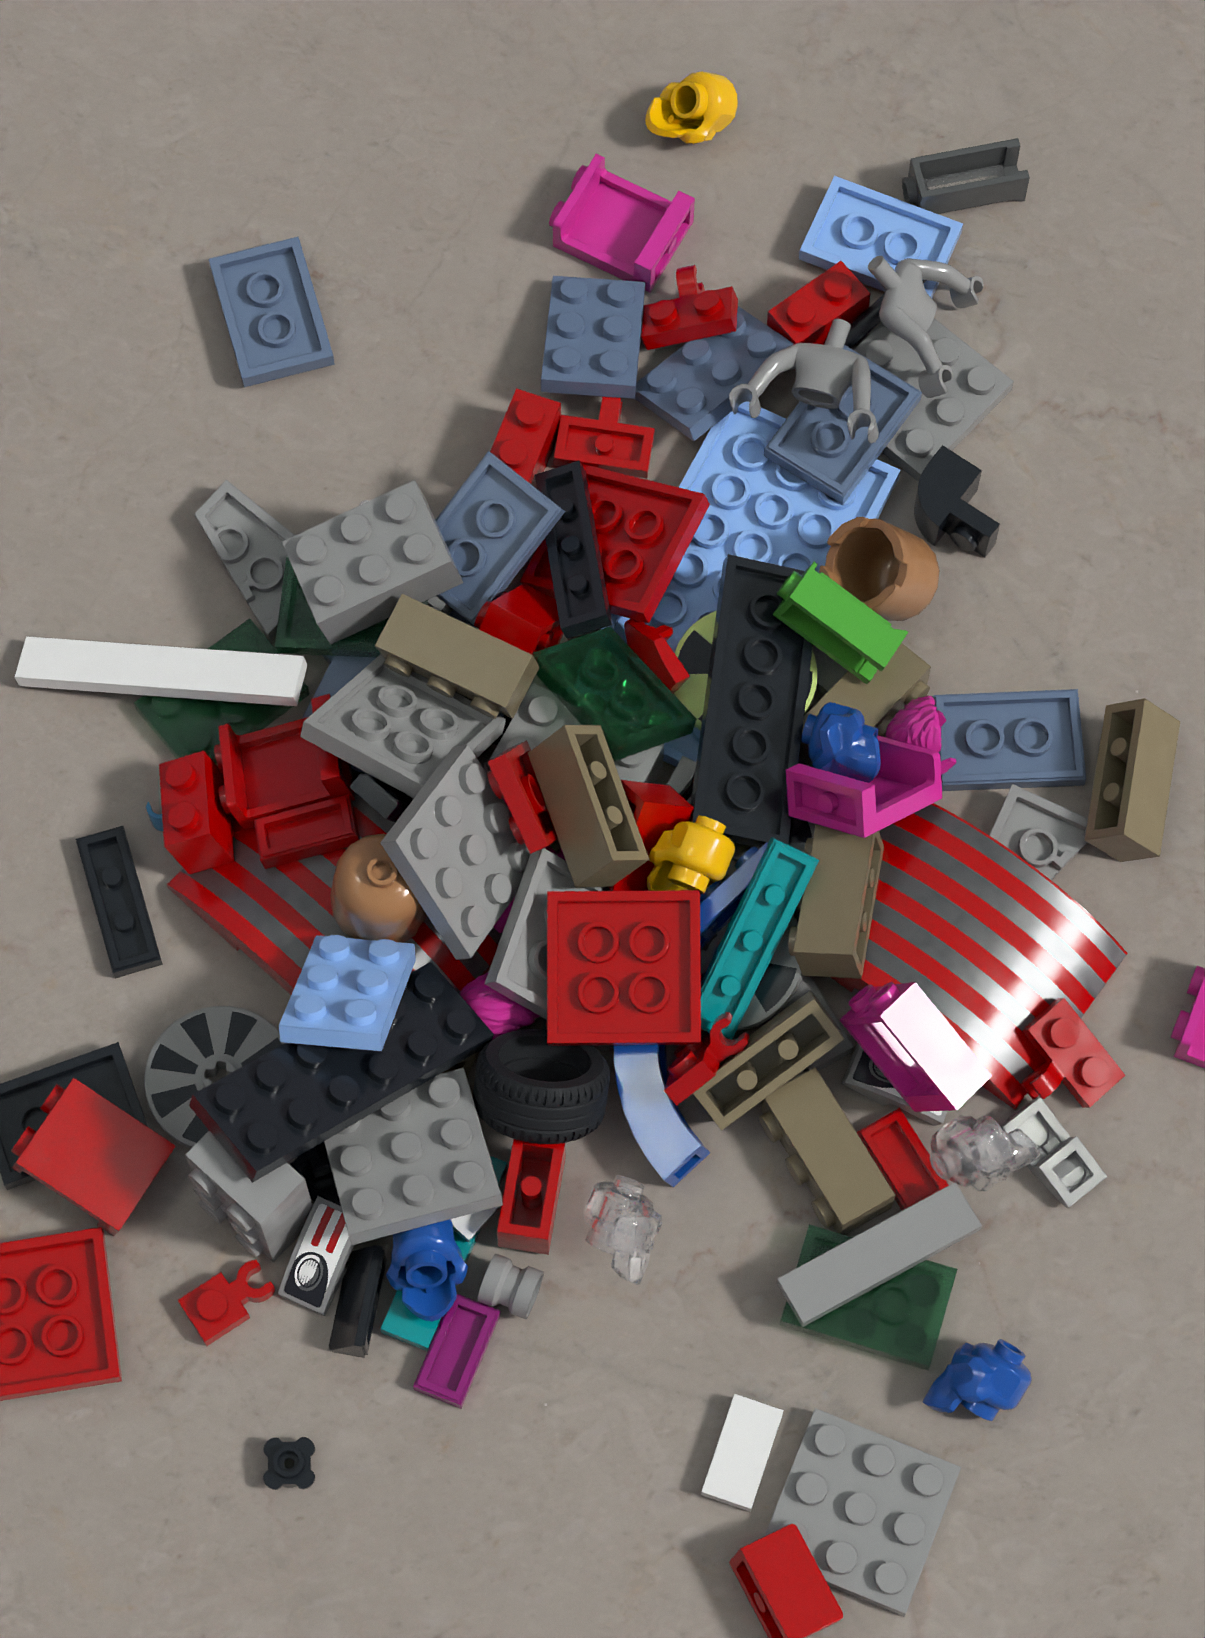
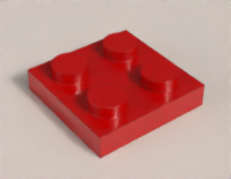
[487,740,558,854]

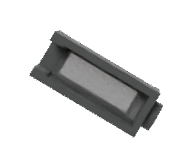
[902,138,1030,214]

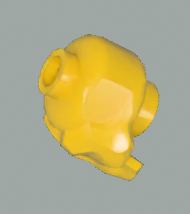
[645,71,738,144]
[647,815,735,894]

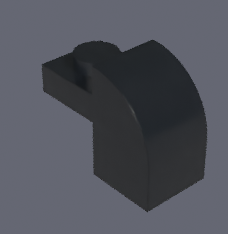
[914,445,1000,558]

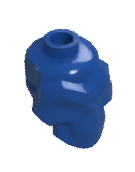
[801,702,881,783]
[386,1219,468,1321]
[923,1339,1032,1421]

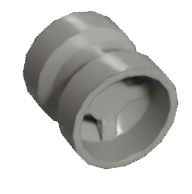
[477,1253,544,1319]

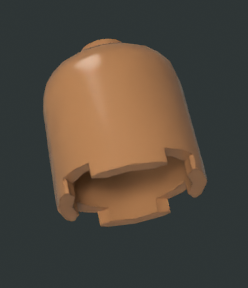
[819,517,940,621]
[330,833,427,943]

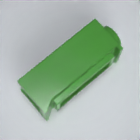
[773,562,908,685]

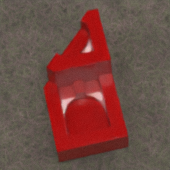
[624,619,690,706]

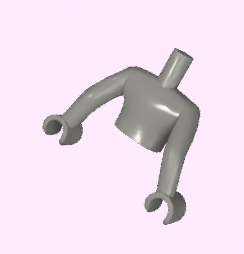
[868,256,984,398]
[729,319,879,443]

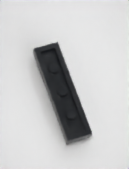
[535,460,613,639]

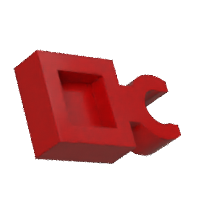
[178,1260,276,1346]

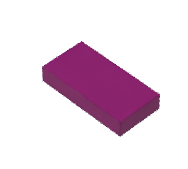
[413,1294,501,1409]

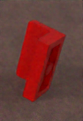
[729,1524,843,1638]

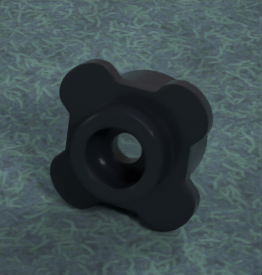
[263,1437,315,1490]

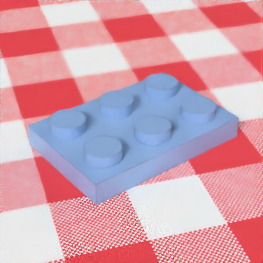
[799,176,963,298]
[279,935,416,1051]

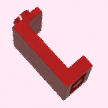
[214,694,355,830]
[11,1078,176,1236]

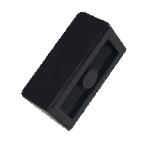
[329,1245,387,1358]

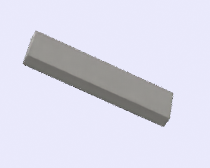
[777,1182,982,1327]

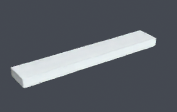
[15,636,307,706]

